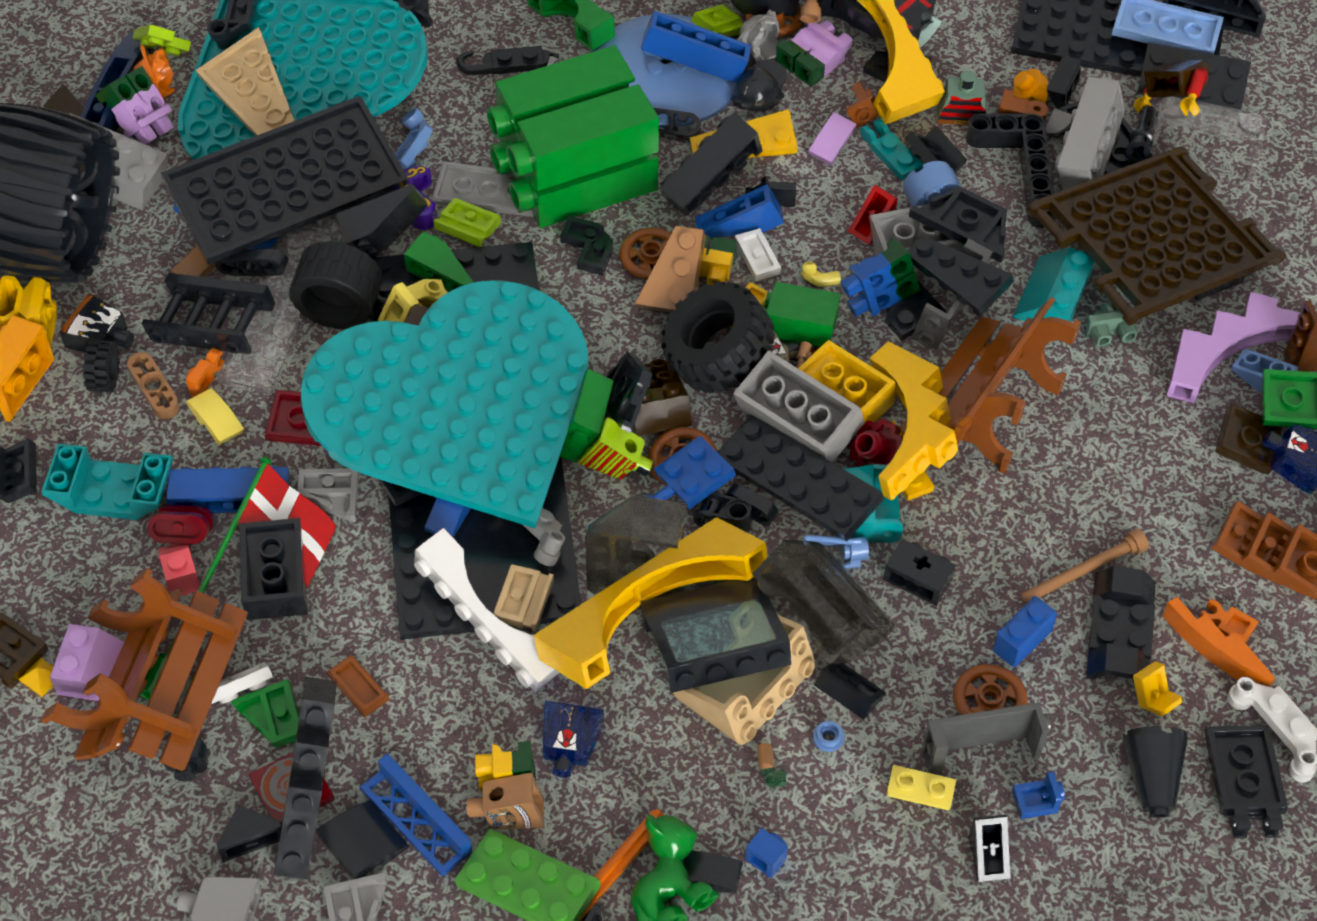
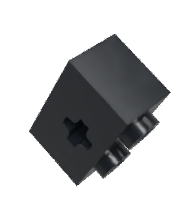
[883,539,956,606]

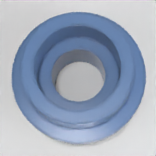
[813,721,845,752]

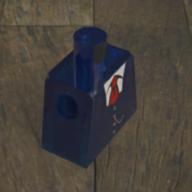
[1262,425,1317,494]
[543,700,604,778]

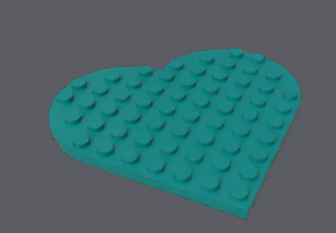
[178,0,428,160]
[301,280,588,528]

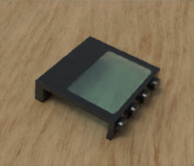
[640,575,792,693]

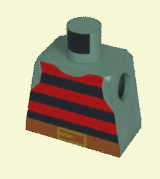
[937,71,987,125]

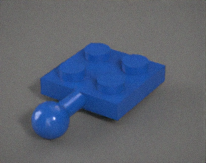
[636,436,736,518]

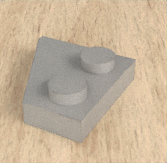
[297,468,359,522]
[323,872,388,921]

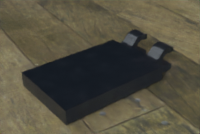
[1204,725,1288,839]

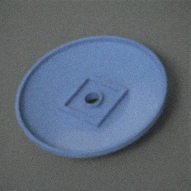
[593,14,736,128]

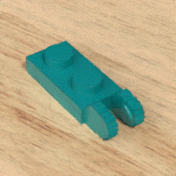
[860,119,923,181]

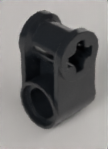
[693,491,752,533]

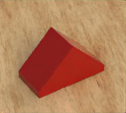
[848,184,898,245]

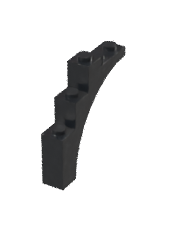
[274,676,337,879]

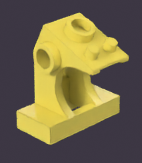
[378,279,448,322]

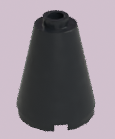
[1122,726,1188,818]

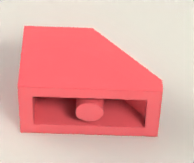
[158,544,200,596]

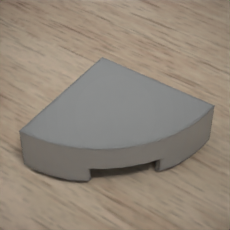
[1045,109,1072,136]

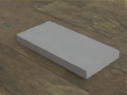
[431,161,533,217]

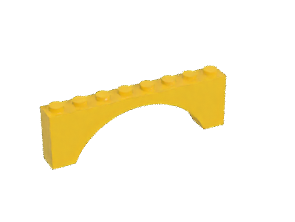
[857,0,945,125]
[533,517,769,689]

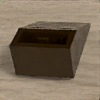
[633,359,692,436]

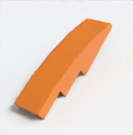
[1162,597,1275,687]

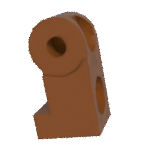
[998,89,1048,122]

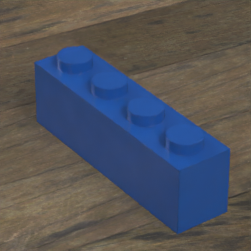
[641,11,751,83]
[166,466,292,513]

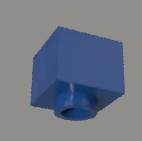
[745,828,788,878]

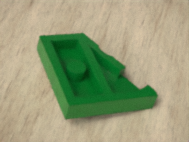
[231,679,299,748]

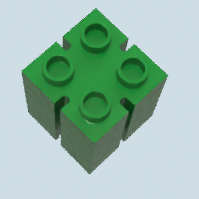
[487,45,659,229]

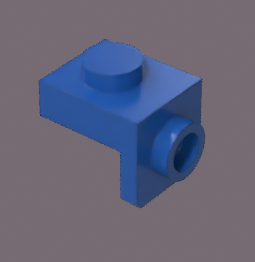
[1012,771,1065,819]

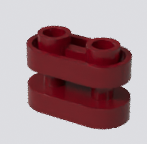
[147,505,215,544]

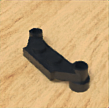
[207,0,258,50]

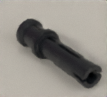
[1126,105,1157,162]

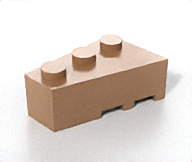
[635,226,706,313]

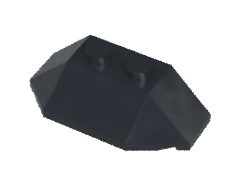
[1163,0,1266,38]

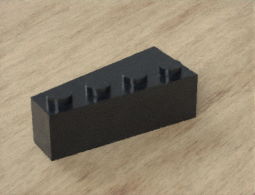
[660,112,763,217]

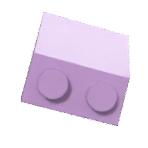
[50,624,124,701]

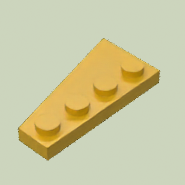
[690,109,798,158]

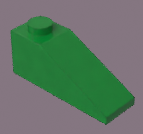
[404,231,474,292]

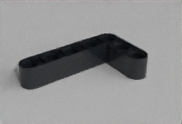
[966,114,1054,228]

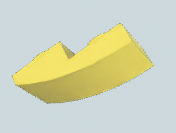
[186,388,244,446]

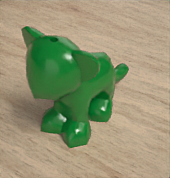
[631,814,720,921]

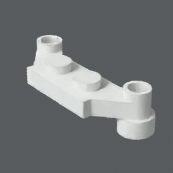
[1227,677,1317,782]

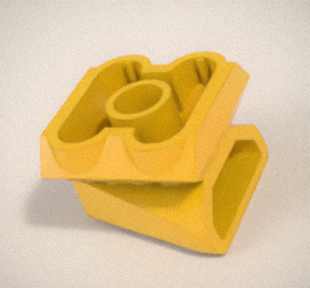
[0,275,57,347]

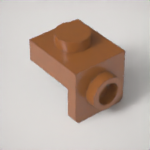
[846,81,879,128]

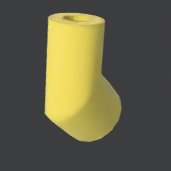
[801,261,841,287]

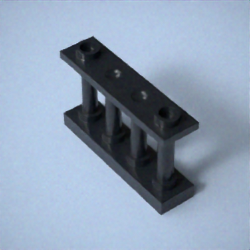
[141,273,276,354]

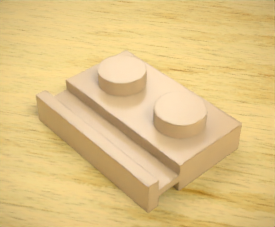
[493,564,554,631]

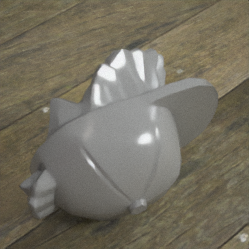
[737,10,780,66]

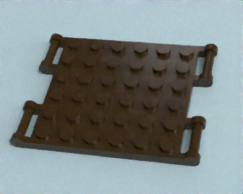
[1027,146,1286,326]

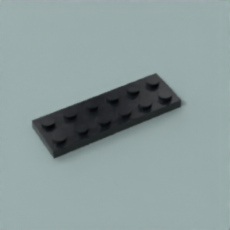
[717,415,885,542]

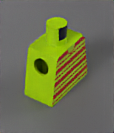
[577,417,653,479]

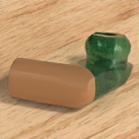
[757,743,786,789]

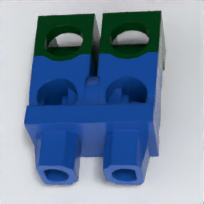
[840,238,920,317]

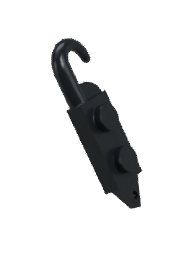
[456,46,559,75]

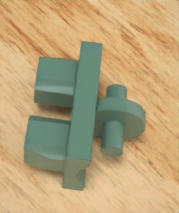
[1084,302,1138,347]

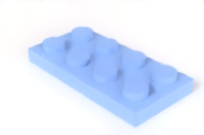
[1112,0,1224,55]

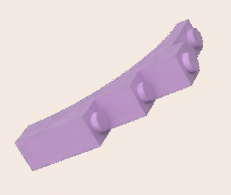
[1167,292,1300,403]

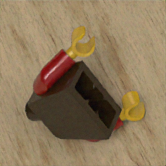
[1134,60,1210,116]

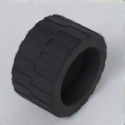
[289,241,383,329]

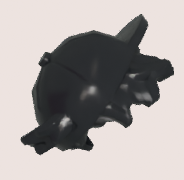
[731,59,787,113]

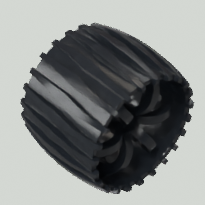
[0,103,120,283]

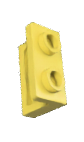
[887,765,957,810]

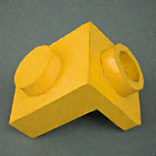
[1133,661,1182,716]

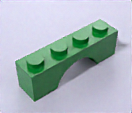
[527,0,615,51]

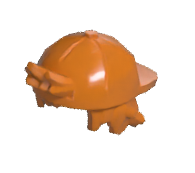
[133,45,175,101]

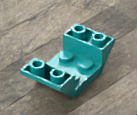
[41,443,173,520]

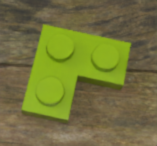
[132,24,191,56]

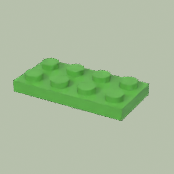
[454,828,601,921]

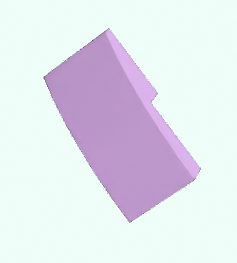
[808,112,857,166]

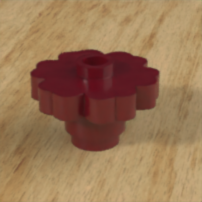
[850,419,903,467]

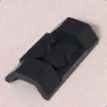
[1086,566,1156,681]

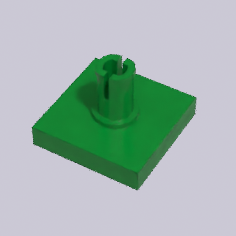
[1262,369,1317,429]

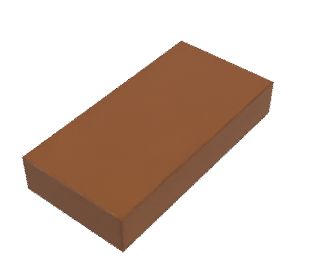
[327,654,389,718]

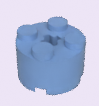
[903,161,963,207]

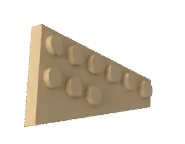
[196,27,295,136]

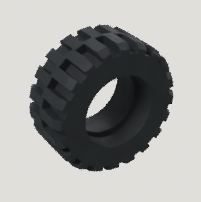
[661,282,775,393]

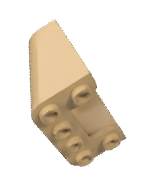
[673,602,815,745]

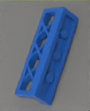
[360,753,472,877]

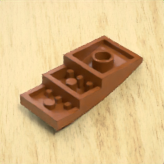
[1211,500,1317,600]

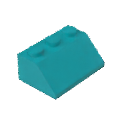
[1013,247,1095,322]

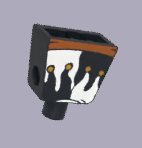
[59,293,134,352]

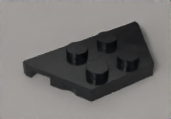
[909,186,1007,263]
[606,352,652,433]

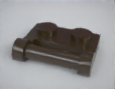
[0,612,49,689]

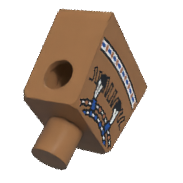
[466,773,545,830]

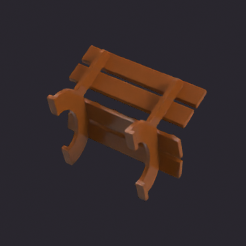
[900,297,1081,474]
[40,568,248,771]

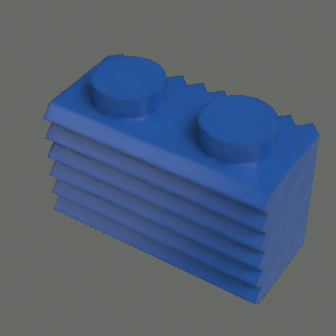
[993,596,1058,668]

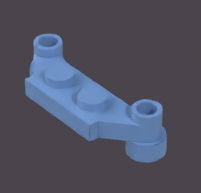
[394,108,433,170]

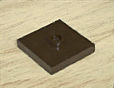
[1215,402,1282,475]

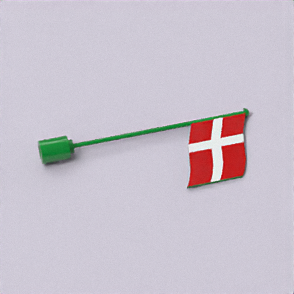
[140,457,336,700]

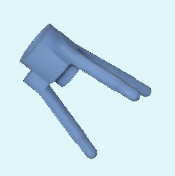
[804,535,869,581]

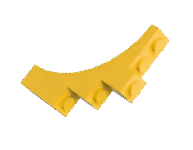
[869,341,958,501]

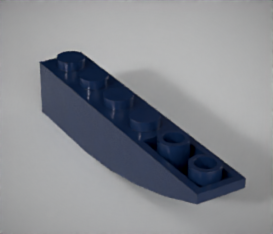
[80,31,151,132]

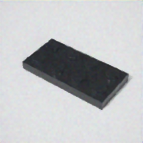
[1137,43,1251,113]

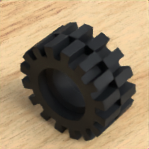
[83,340,120,392]

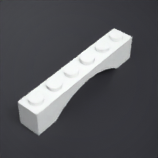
[414,528,560,692]

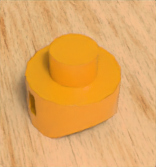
[1013,69,1048,103]

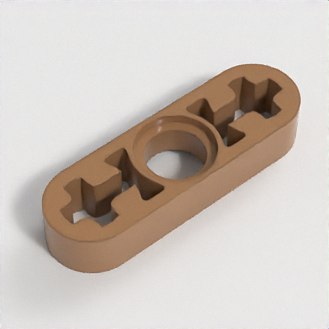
[127,352,180,419]

